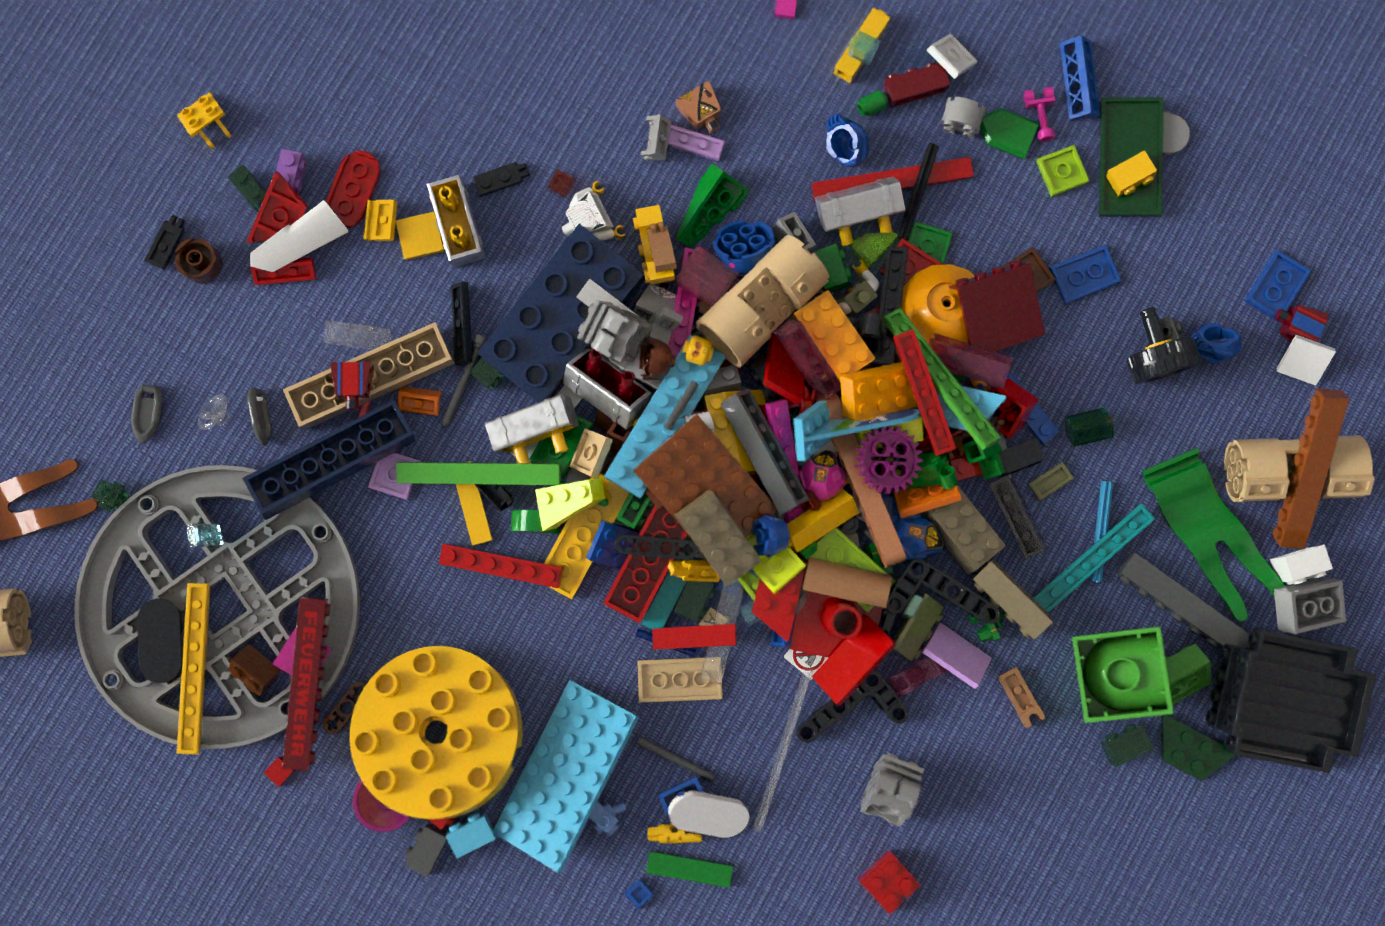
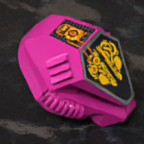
[799,450,847,502]

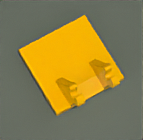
[177,92,232,150]

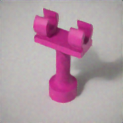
[1023,87,1055,142]

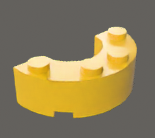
[633,205,675,285]

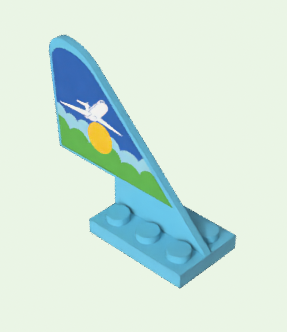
[794,401,921,461]

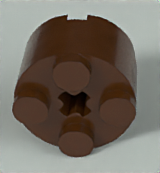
[174,238,223,284]

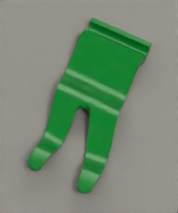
[1142,448,1285,621]

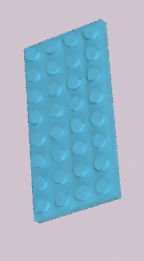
[493,680,639,873]

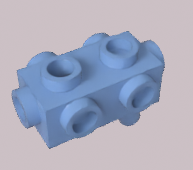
[589,801,627,836]

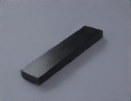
[451,281,473,366]

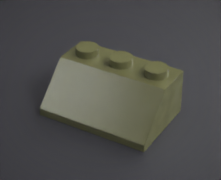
[892,593,944,661]

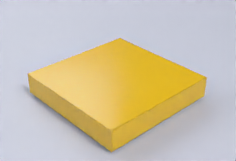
[396,212,445,261]

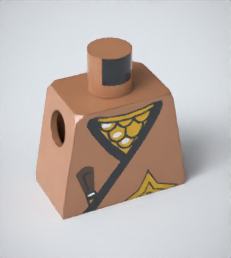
[676,81,721,134]

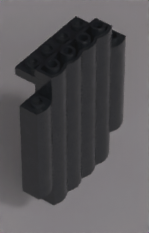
[1206,627,1376,773]

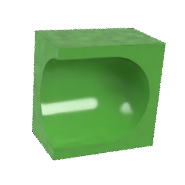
[1072,626,1173,723]

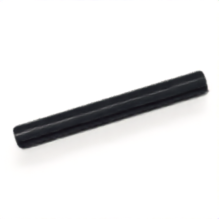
[898,143,939,241]

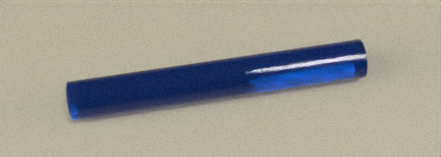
[635,628,697,657]

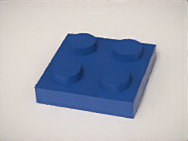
[586,520,640,570]

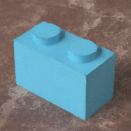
[446,812,496,858]

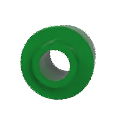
[857,90,888,117]

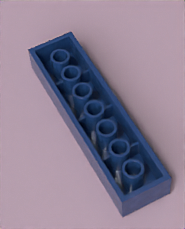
[242,400,415,520]

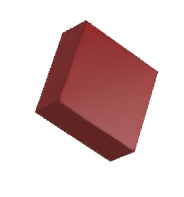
[264,757,295,787]

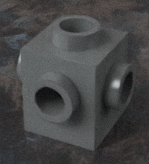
[1160,316,1184,340]

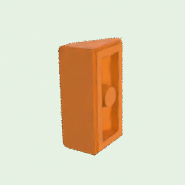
[398,386,442,416]

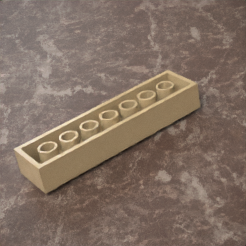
[283,322,455,430]

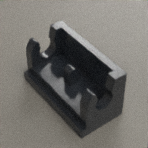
[999,438,1045,477]

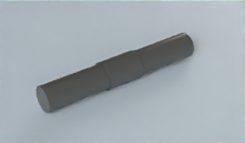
[663,380,699,431]

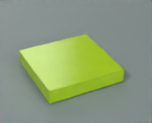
[1036,145,1090,197]

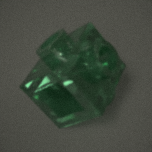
[90,479,130,512]

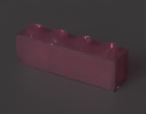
[774,319,841,400]
[928,333,1014,388]

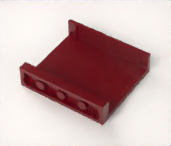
[949,260,1045,359]

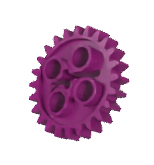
[854,425,923,494]

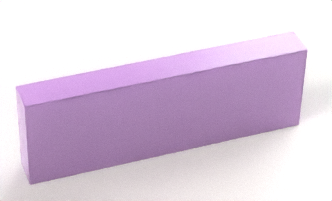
[668,125,725,162]

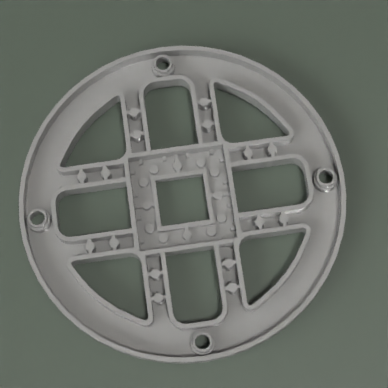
[75,465,360,749]

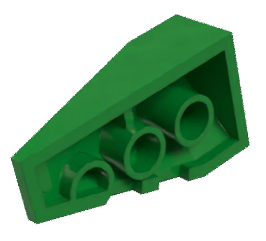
[675,163,750,248]

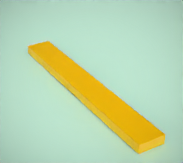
[177,583,211,754]

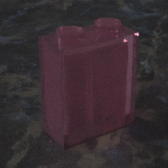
[675,245,740,307]

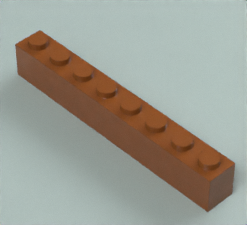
[1273,388,1350,549]

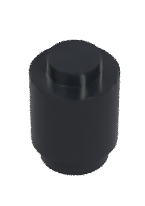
[839,516,861,535]

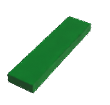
[646,851,733,888]

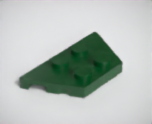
[1161,715,1236,781]

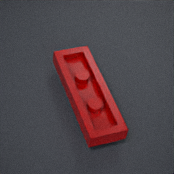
[250,258,317,285]

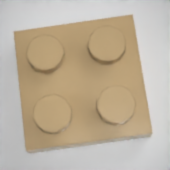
[569,428,613,478]

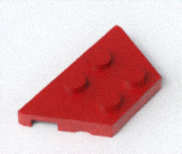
[246,171,308,243]
[752,561,807,642]

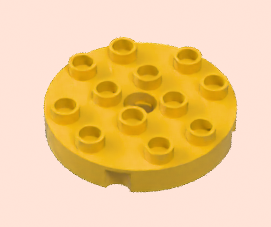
[350,646,523,820]

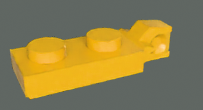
[668,560,720,582]

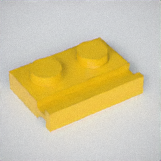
[364,200,398,241]

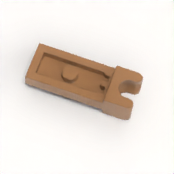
[997,667,1045,728]

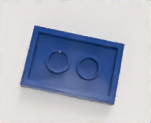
[1049,245,1122,305]
[1244,249,1311,322]

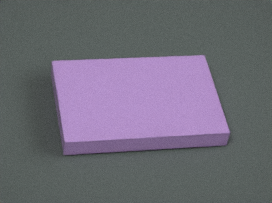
[922,622,992,689]

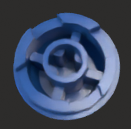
[752,515,789,557]

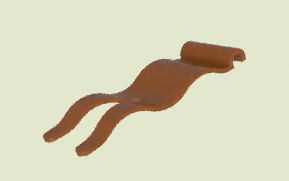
[0,459,98,541]

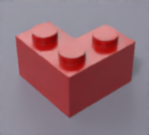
[990,376,1039,439]

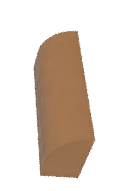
[801,557,891,608]

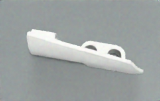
[250,200,348,272]

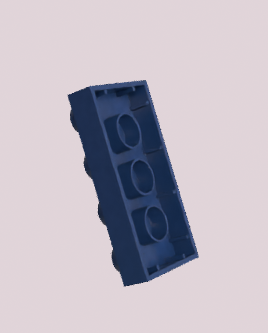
[477,224,645,403]

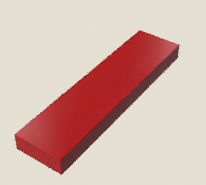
[652,624,737,650]

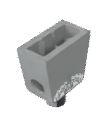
[633,282,676,321]

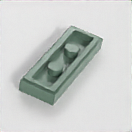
[898,595,923,618]

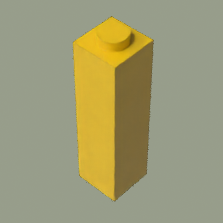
[834,8,890,83]
[787,489,859,552]

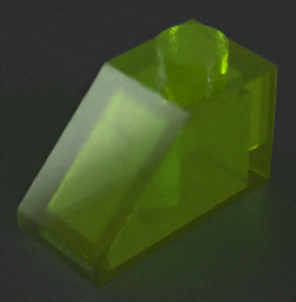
[851,232,898,269]

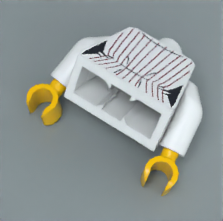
[562,181,626,241]

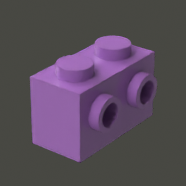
[276,149,307,194]

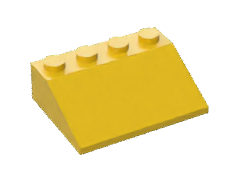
[702,390,766,475]

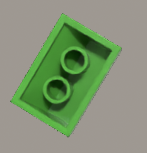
[1165,643,1212,705]

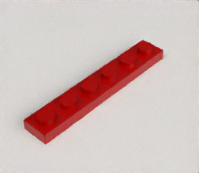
[893,329,956,456]
[439,544,564,588]

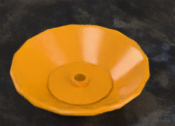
[901,264,974,354]

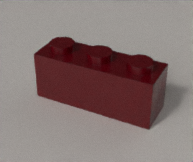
[883,62,950,108]

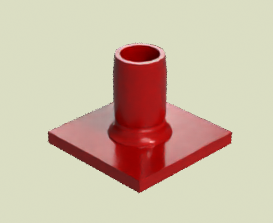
[788,568,883,658]

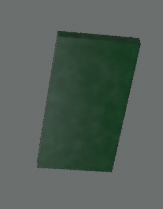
[1099,97,1164,217]

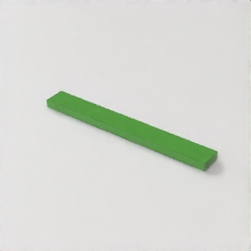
[882,308,1001,450]
[396,462,561,485]

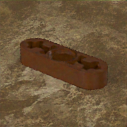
[323,682,367,734]

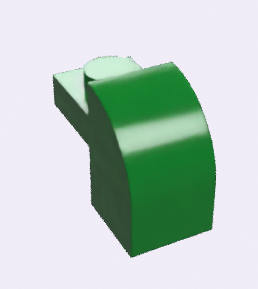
[963,440,1006,480]
[511,510,560,534]

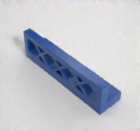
[1060,35,1101,121]

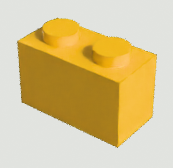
[1106,150,1157,197]

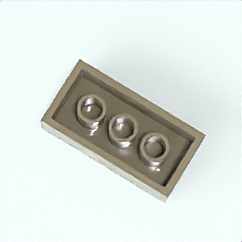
[919,485,1006,575]
[675,490,762,587]
[973,558,1053,640]

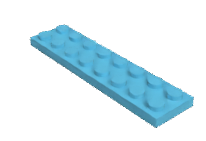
[604,335,726,499]

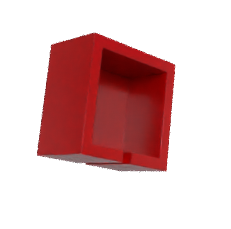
[858,850,921,915]

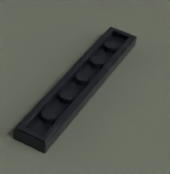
[873,247,908,366]

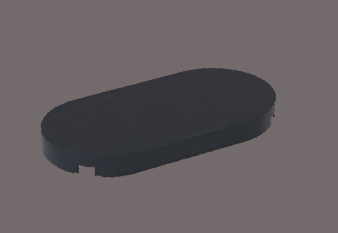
[137,598,183,683]

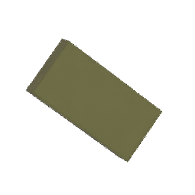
[1027,462,1074,501]

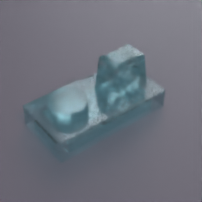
[187,524,223,547]

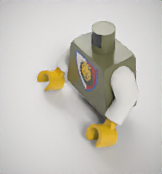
[815,260,879,317]

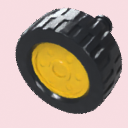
[1127,307,1202,384]

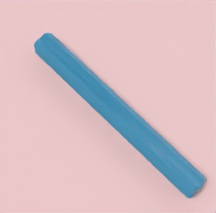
[1090,481,1113,583]

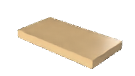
[637,657,723,703]

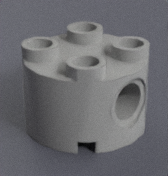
[940,97,986,138]

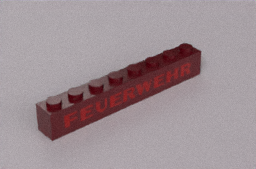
[282,596,331,771]

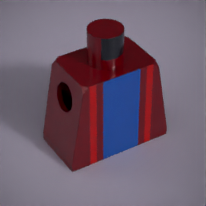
[1274,305,1330,342]

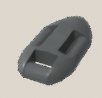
[131,385,163,444]
[247,388,271,446]

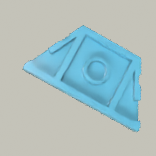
[935,386,1007,431]

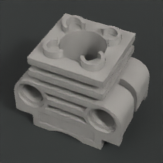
[577,300,652,362]
[860,754,924,827]

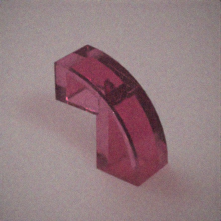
[888,656,947,698]

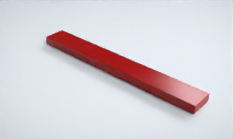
[811,157,974,204]

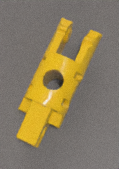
[647,824,702,843]

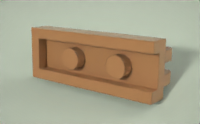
[647,222,677,272]

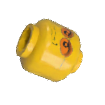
[682,335,715,366]

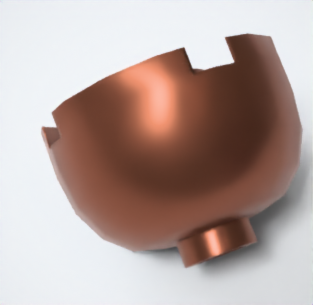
[639,338,675,380]

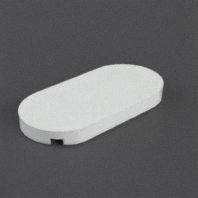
[668,791,749,838]

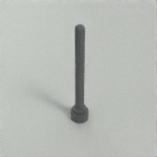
[441,334,488,427]

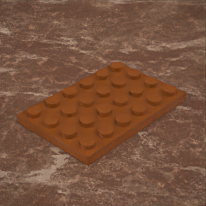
[633,414,777,538]

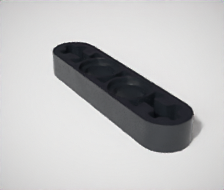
[615,535,697,560]

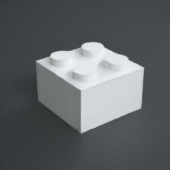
[1270,545,1333,585]

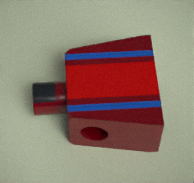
[330,362,374,410]

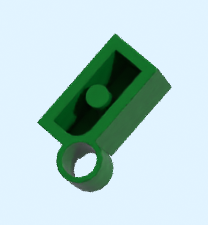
[904,452,958,489]

